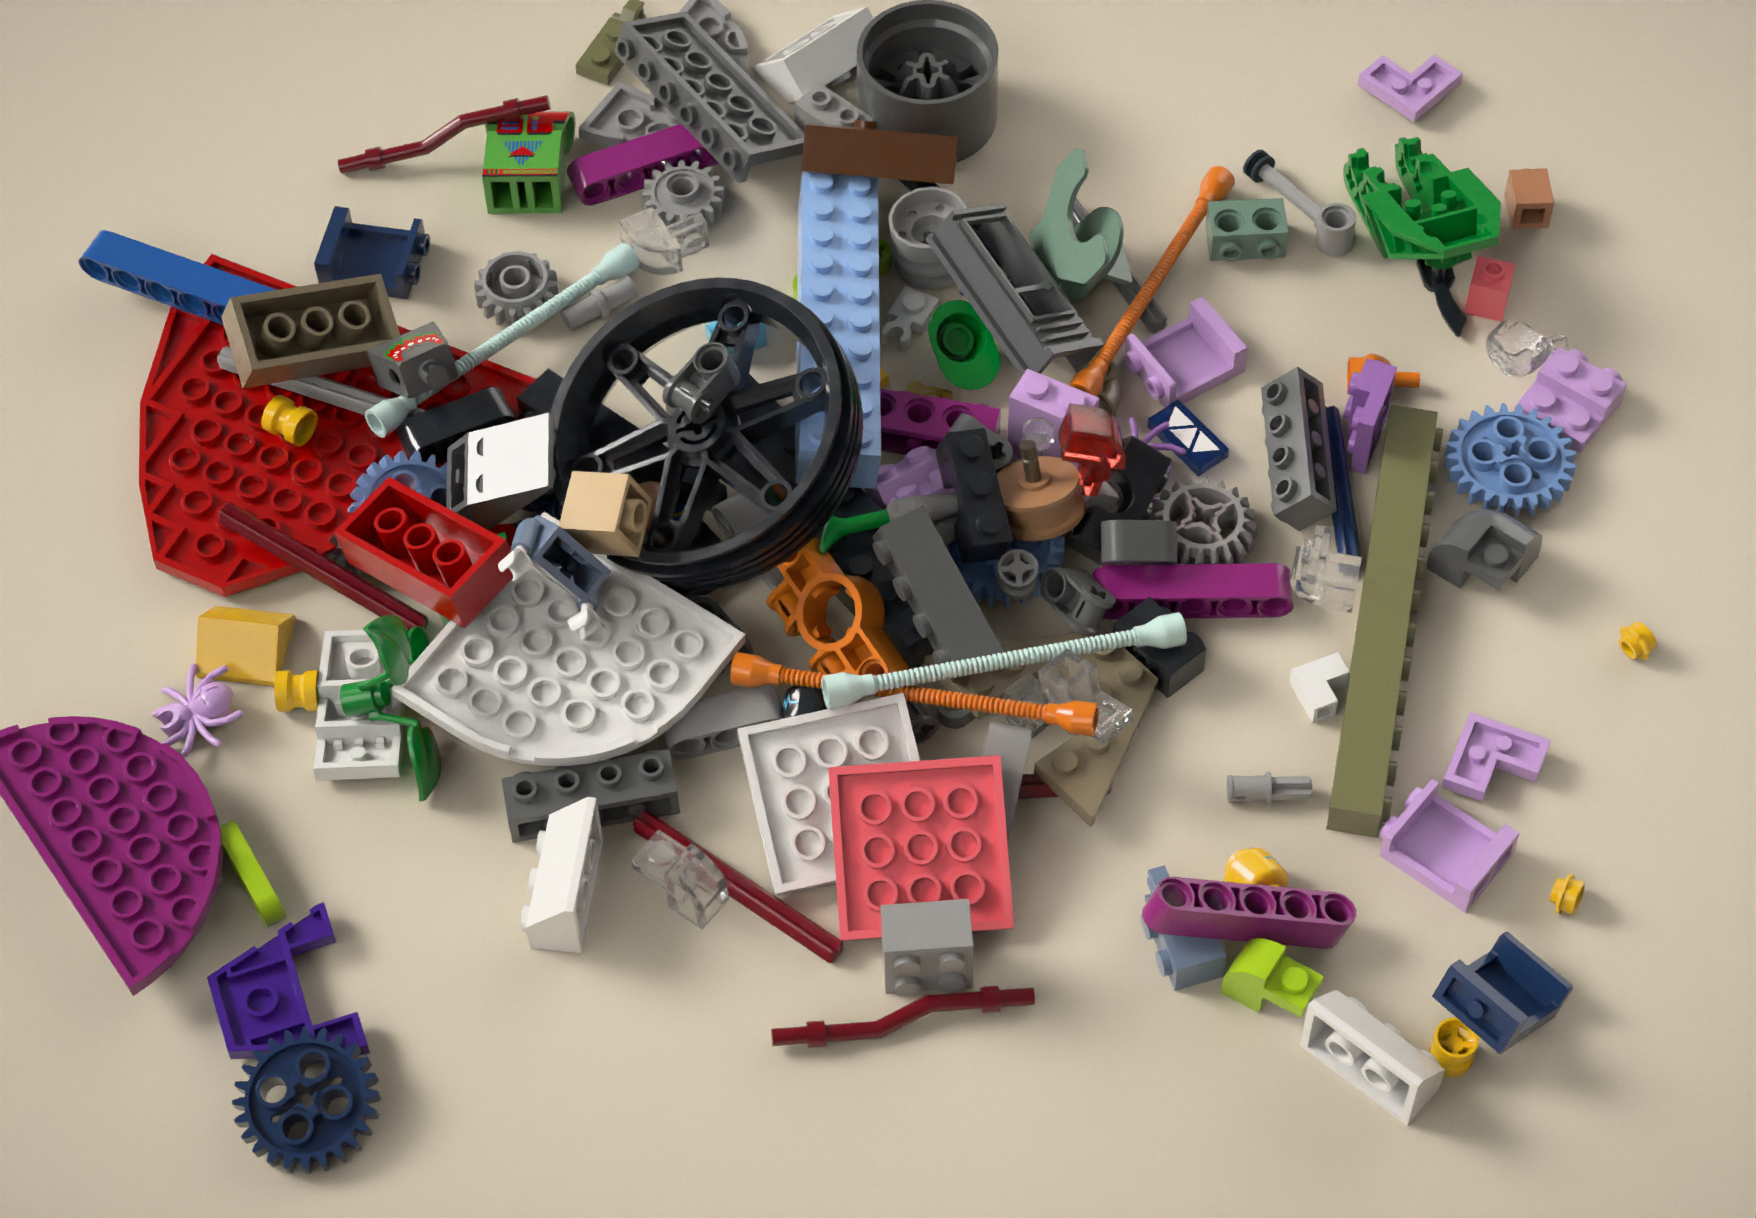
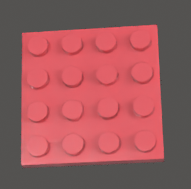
[828,755,1014,941]

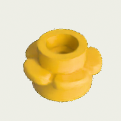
[1618,621,1657,660]
[1549,874,1586,915]

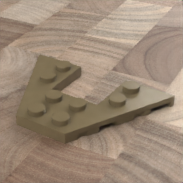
[924,628,1158,827]

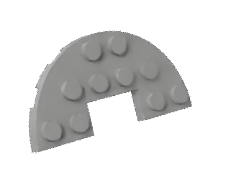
[578,0,749,147]

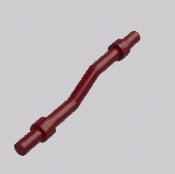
[338,95,551,174]
[771,985,1035,1048]

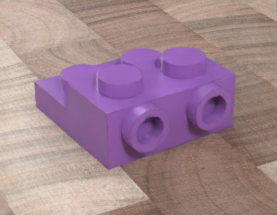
[1343,358,1397,474]

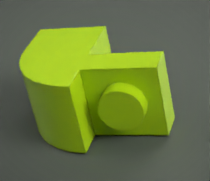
[1221,938,1324,1018]

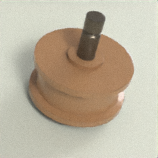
[997,440,1085,541]

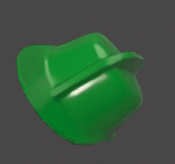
[928,300,1000,390]

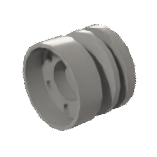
[888,186,967,290]

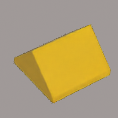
[196,606,296,686]

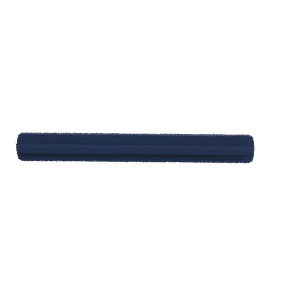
[1325,406,1363,574]

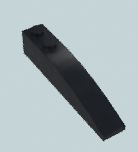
[517,368,728,512]

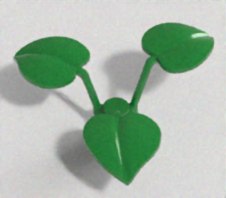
[340,615,441,802]

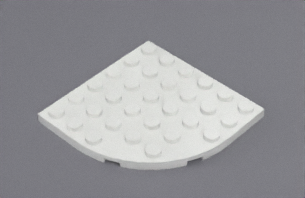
[392,512,745,766]

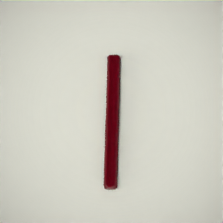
[217,502,428,632]
[633,811,844,963]

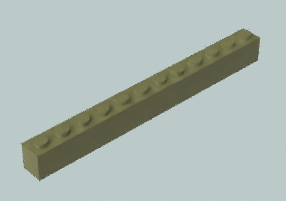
[1326,405,1443,838]

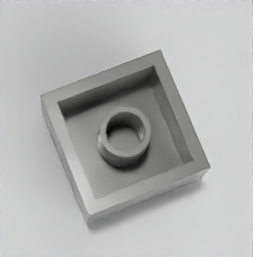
[880,899,974,996]

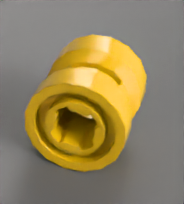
[261,395,318,447]
[274,670,319,712]
[1429,1017,1479,1077]

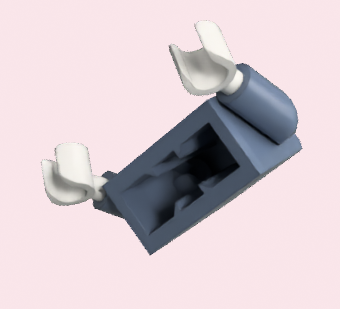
[498,515,611,640]

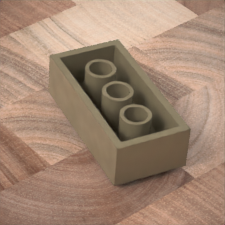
[221,274,400,388]

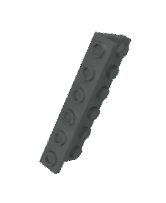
[614,11,805,183]

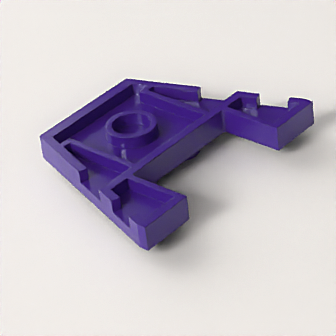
[207,902,370,1059]

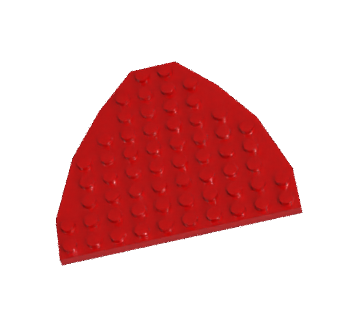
[139,254,536,597]

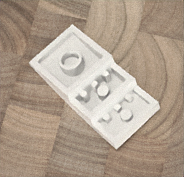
[313,628,407,781]

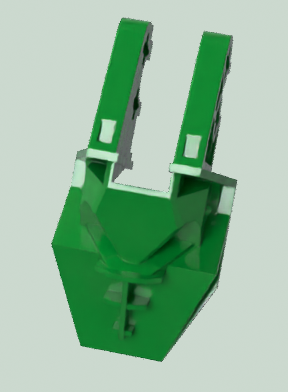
[1343,137,1501,269]

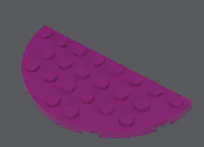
[0,716,223,996]

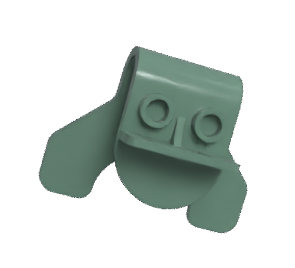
[1029,148,1133,305]

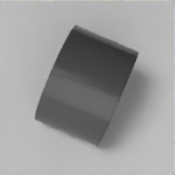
[857,0,998,162]

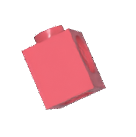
[1464,256,1516,322]

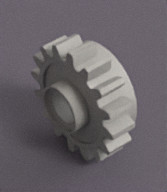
[642,160,725,234]
[474,251,559,325]

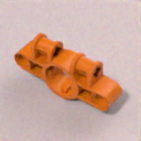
[766,537,909,677]

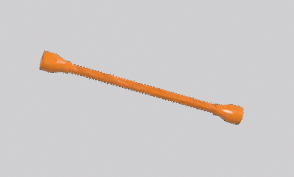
[1069,166,1235,397]
[730,652,1099,737]

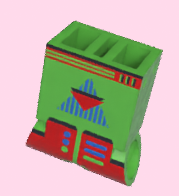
[482,111,576,214]

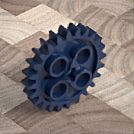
[232,1027,381,1175]

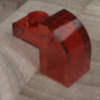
[1058,403,1126,497]

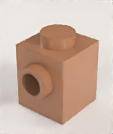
[1504,168,1554,229]

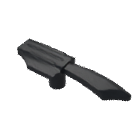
[1416,259,1467,337]

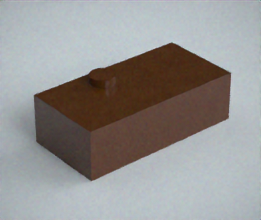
[801,120,959,184]

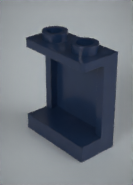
[314,206,430,299]
[1432,932,1573,1054]

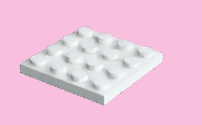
[737,693,920,896]

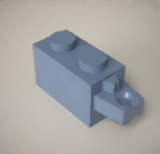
[1141,865,1227,991]

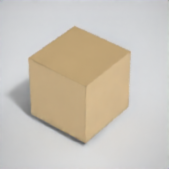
[559,471,653,557]

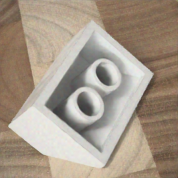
[753,7,874,102]
[521,797,604,954]
[1300,989,1445,1126]

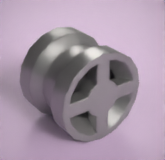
[997,549,1039,600]

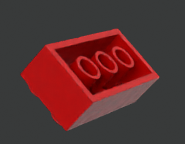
[333,477,513,628]

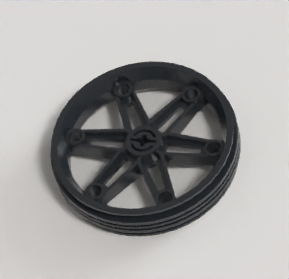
[551,277,863,591]

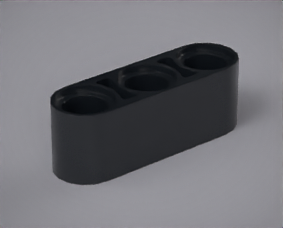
[396,387,517,465]

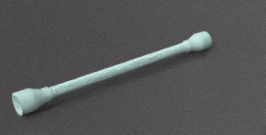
[365,243,639,438]
[821,612,1187,709]

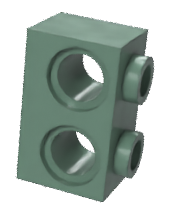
[1205,198,1289,261]

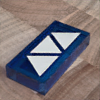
[1147,399,1229,476]

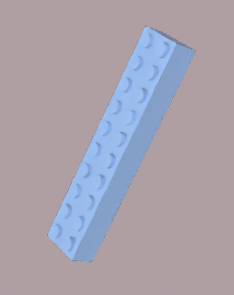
[795,172,881,489]

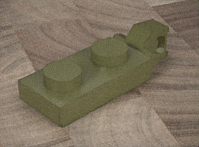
[575,0,646,85]

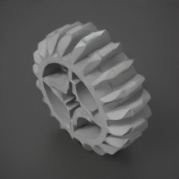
[1148,476,1257,564]

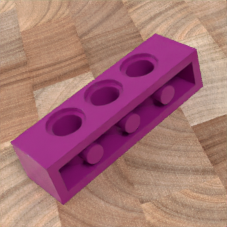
[880,388,1001,455]

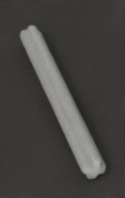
[217,347,427,420]

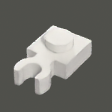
[882,286,939,352]

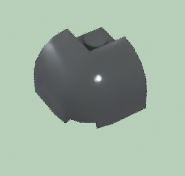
[1426,509,1543,591]

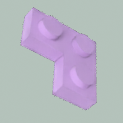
[1358,55,1463,122]
[1442,712,1551,801]

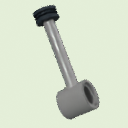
[1243,149,1356,256]

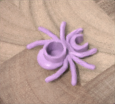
[152,664,243,757]

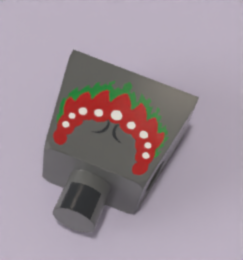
[366,322,458,398]

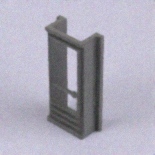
[925,203,1104,377]

